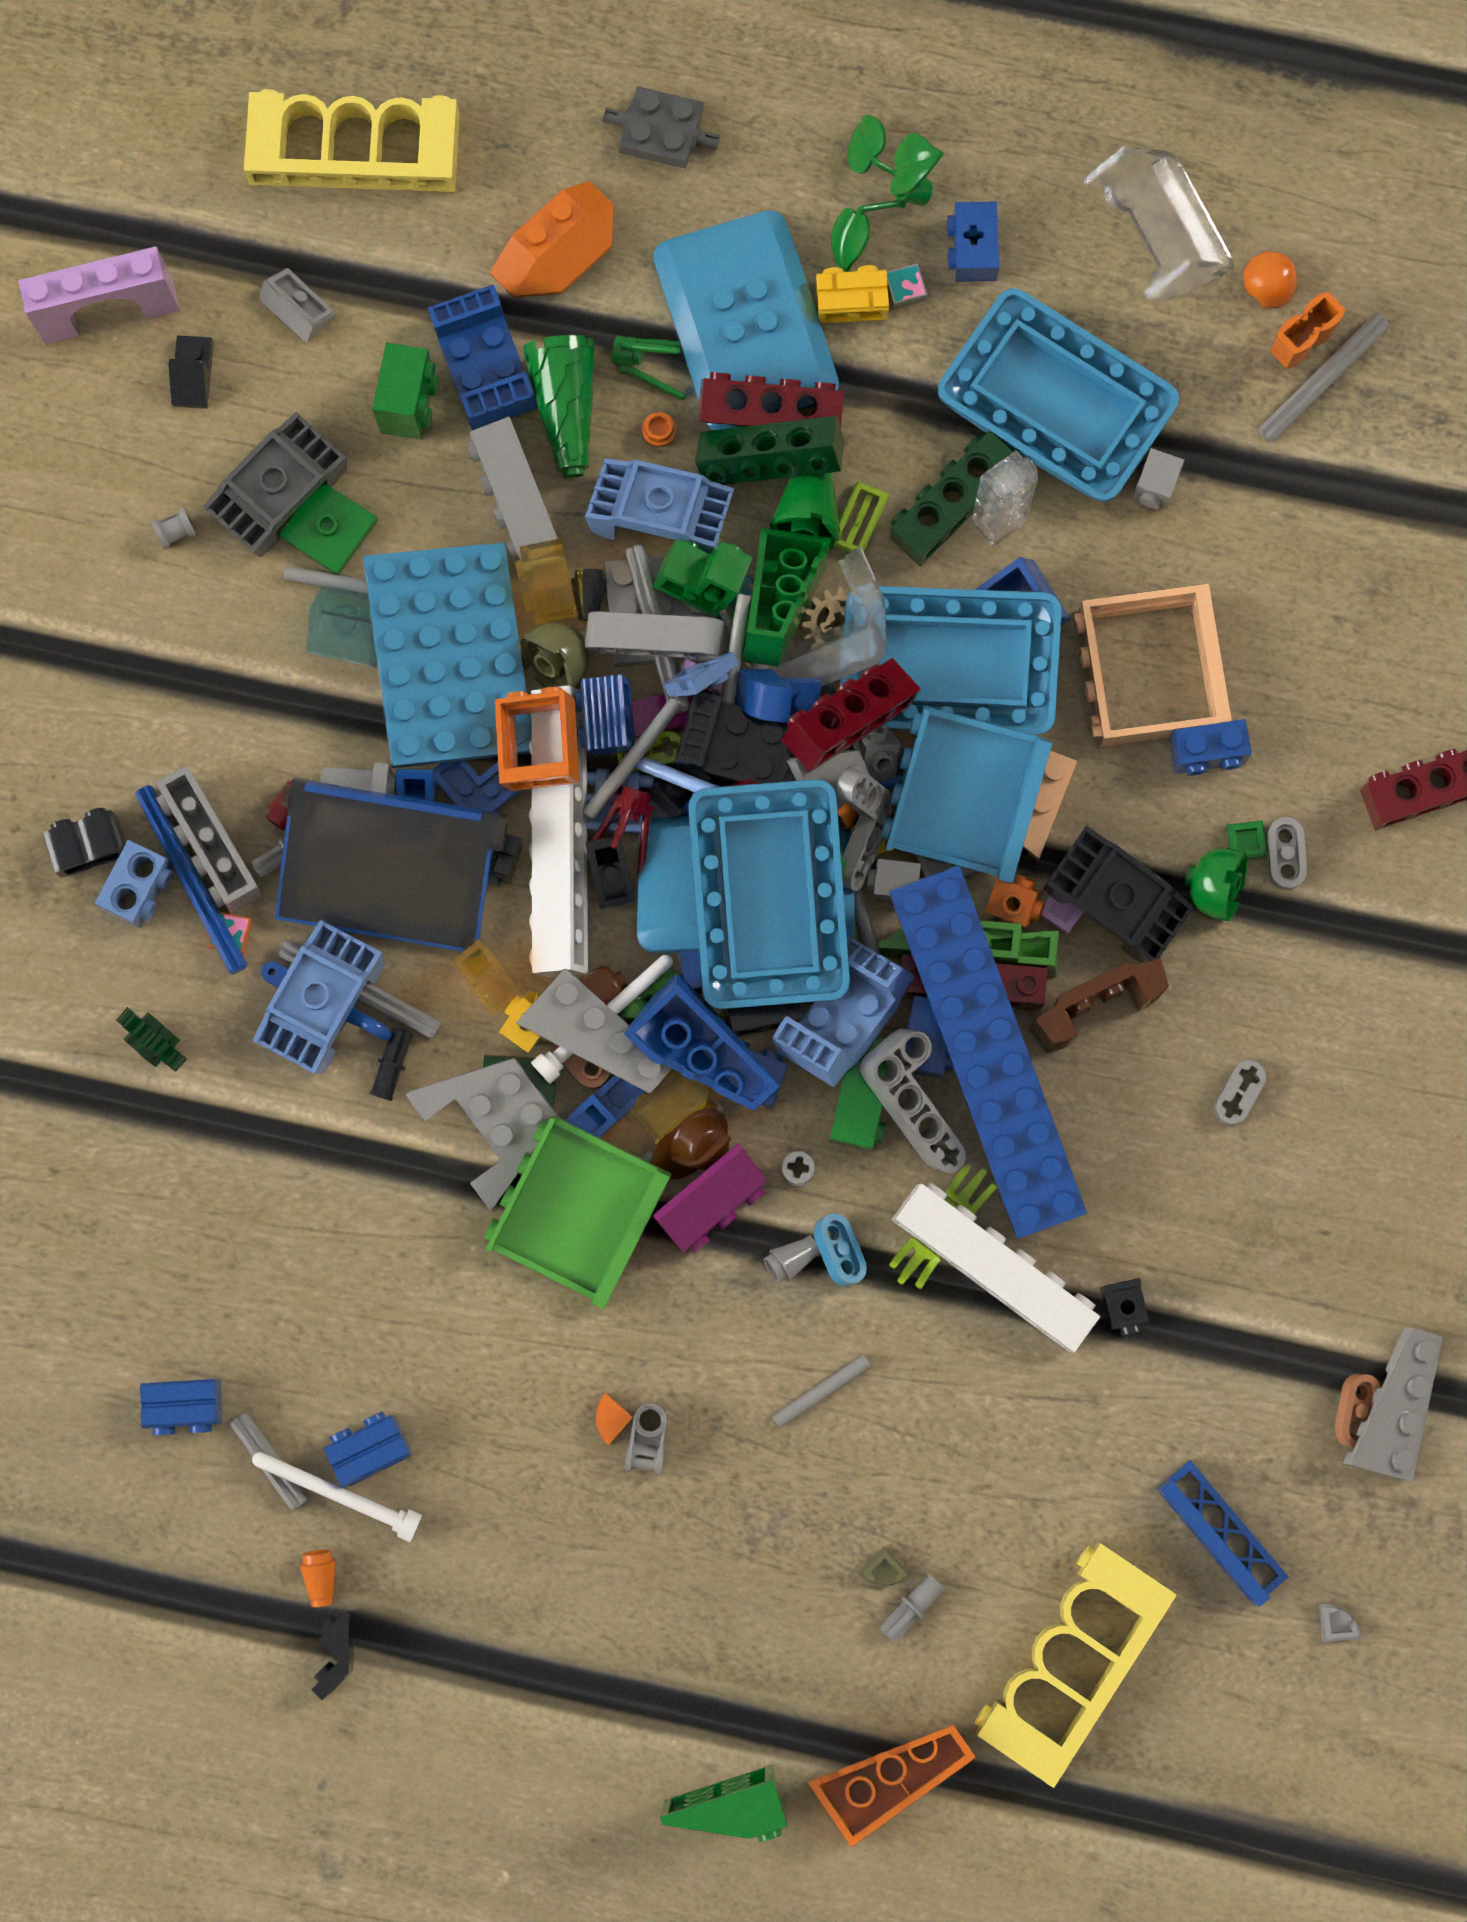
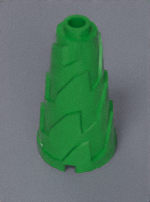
[523,335,595,478]

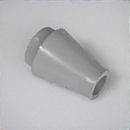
[764,1235,821,1283]

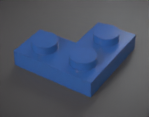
[433,760,523,812]

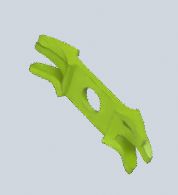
[889,1163,997,1289]

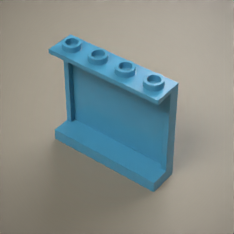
[880,705,1052,883]

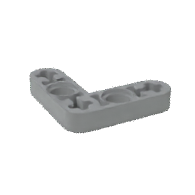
[836,768,896,891]

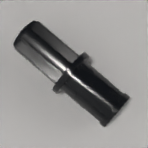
[369,1028,412,1101]

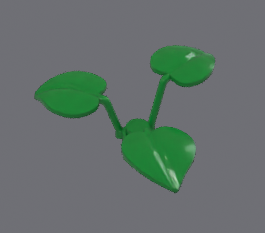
[831,115,944,272]

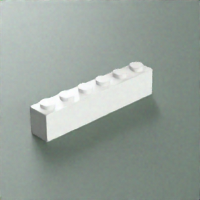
[891,1182,1100,1353]

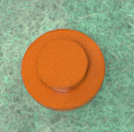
[642,412,677,447]

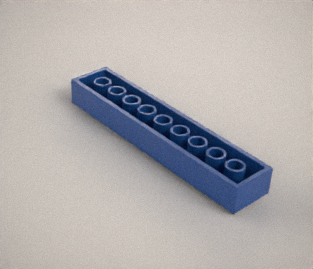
[888,865,1087,1239]

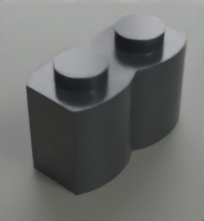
[43,808,126,878]

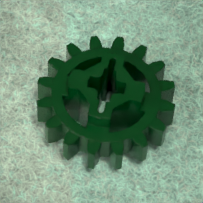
[116,1007,187,1072]

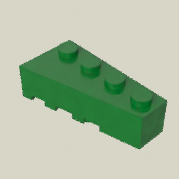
[742,528,832,667]

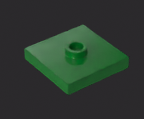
[279,482,378,575]

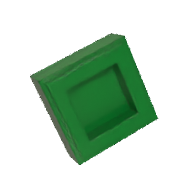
[1226,820,1268,860]

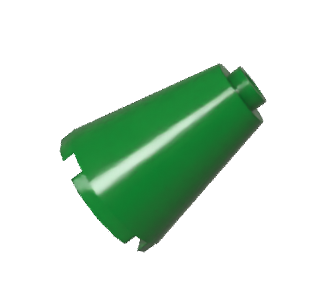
[770,472,840,551]

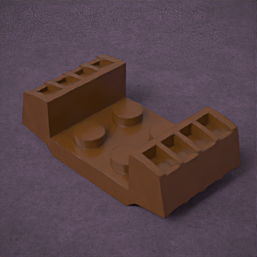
[1029,958,1169,1053]

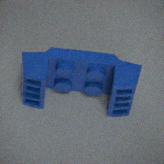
[427,285,538,431]

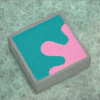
[887,263,928,308]

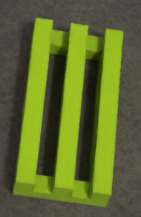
[834,481,889,559]

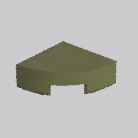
[858,1548,911,1585]

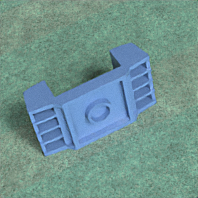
[585,458,734,554]
[252,920,385,1074]
[772,936,915,1088]

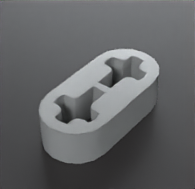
[1214,1060,1266,1126]

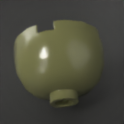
[517,622,589,688]

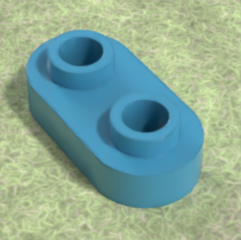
[814,1213,867,1287]

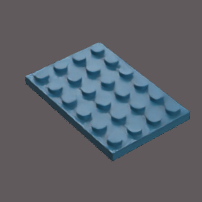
[363,543,532,768]

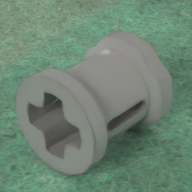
[151,506,197,549]
[782,1151,815,1187]

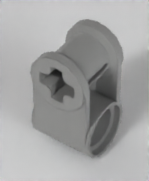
[624,1403,668,1476]

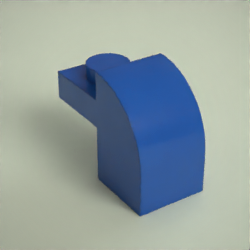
[735,669,822,722]

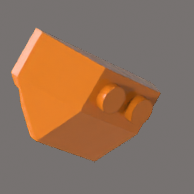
[490,181,614,299]

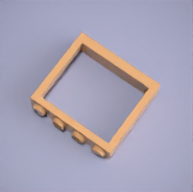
[1074,584,1232,747]

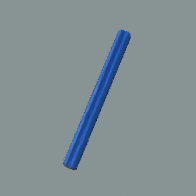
[135,785,247,975]

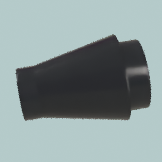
[571,569,606,621]

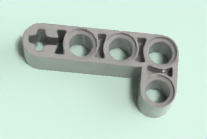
[584,612,732,664]
[860,1028,966,1173]

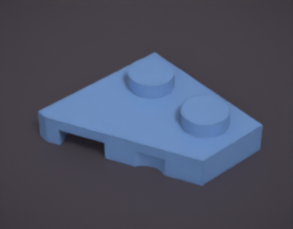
[663,652,739,697]

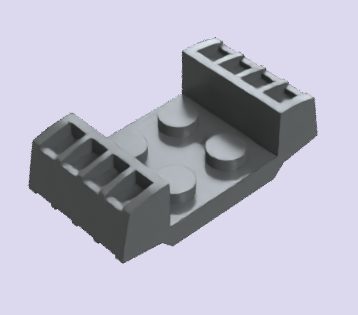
[203,412,347,557]

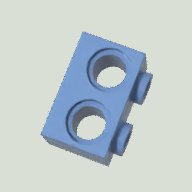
[95,840,173,928]

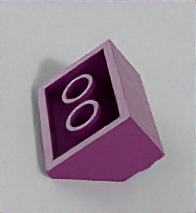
[653,1143,767,1254]

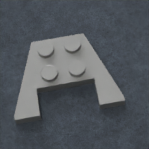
[405,1057,558,1210]

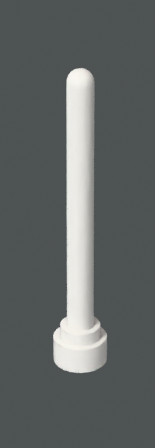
[531,955,673,1084]
[252,1452,422,1542]

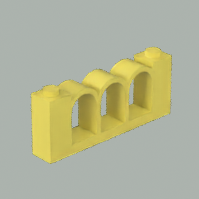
[244,89,460,192]
[974,1543,1177,1788]

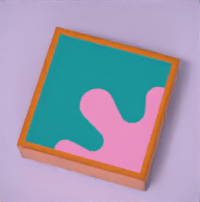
[207,912,253,955]

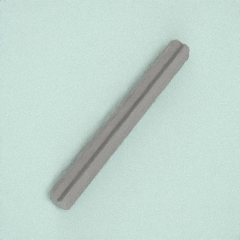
[1258,313,1389,443]
[626,545,689,714]
[279,940,441,1039]

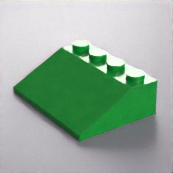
[660,1765,787,1842]

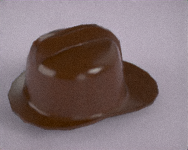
[652,1108,731,1180]

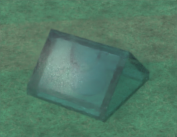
[307,586,377,667]

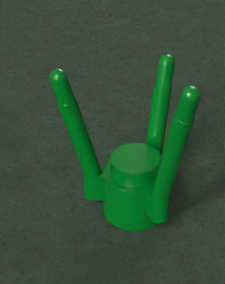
[611,335,686,400]

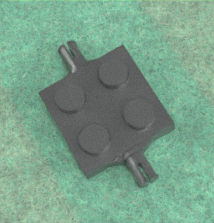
[603,86,720,169]

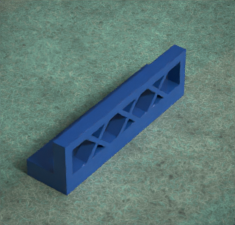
[1156,1460,1289,1607]

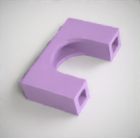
[18,246,180,344]

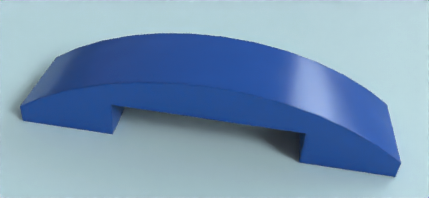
[566,1069,674,1138]

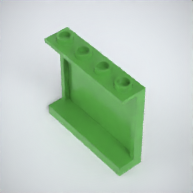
[484,1115,672,1309]

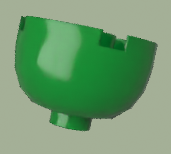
[1185,848,1249,922]

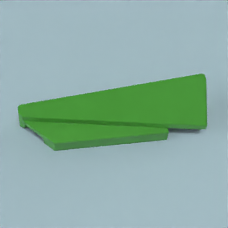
[878,921,1059,978]

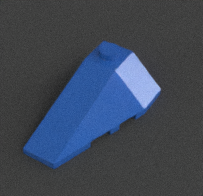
[624,973,780,1111]

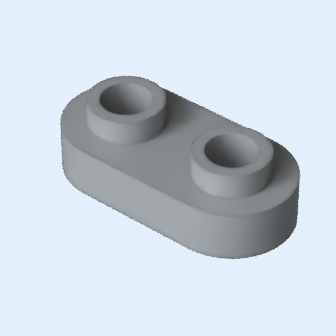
[1266,817,1307,890]

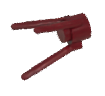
[592,786,654,877]

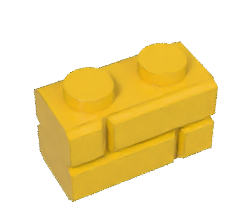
[816,265,889,324]

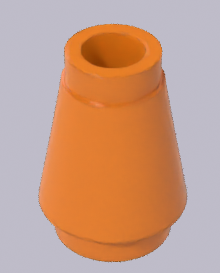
[299,1549,336,1607]

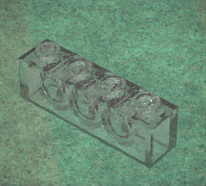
[971,450,1039,547]

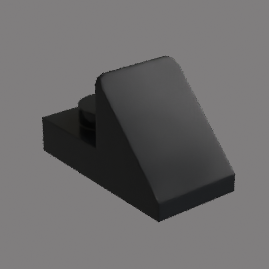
[168,335,214,409]
[585,836,635,909]

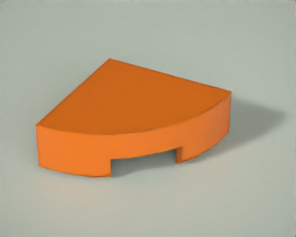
[596,1393,634,1446]

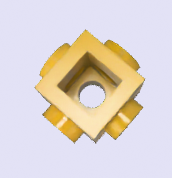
[499,990,548,1053]

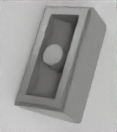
[259,268,336,342]

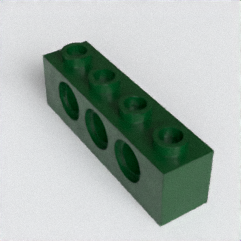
[695,416,845,485]
[890,430,1020,567]

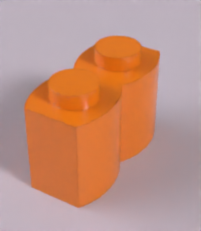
[1270,292,1346,369]

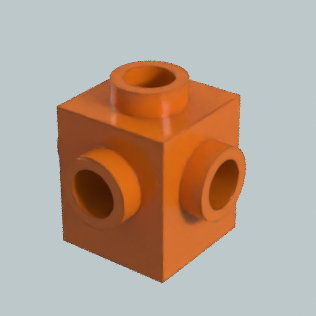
[985,875,1046,927]

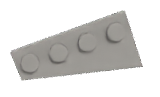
[1343,1327,1443,1482]

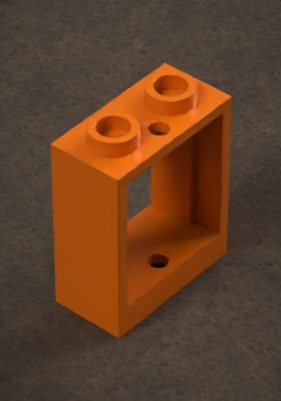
[495,687,580,791]

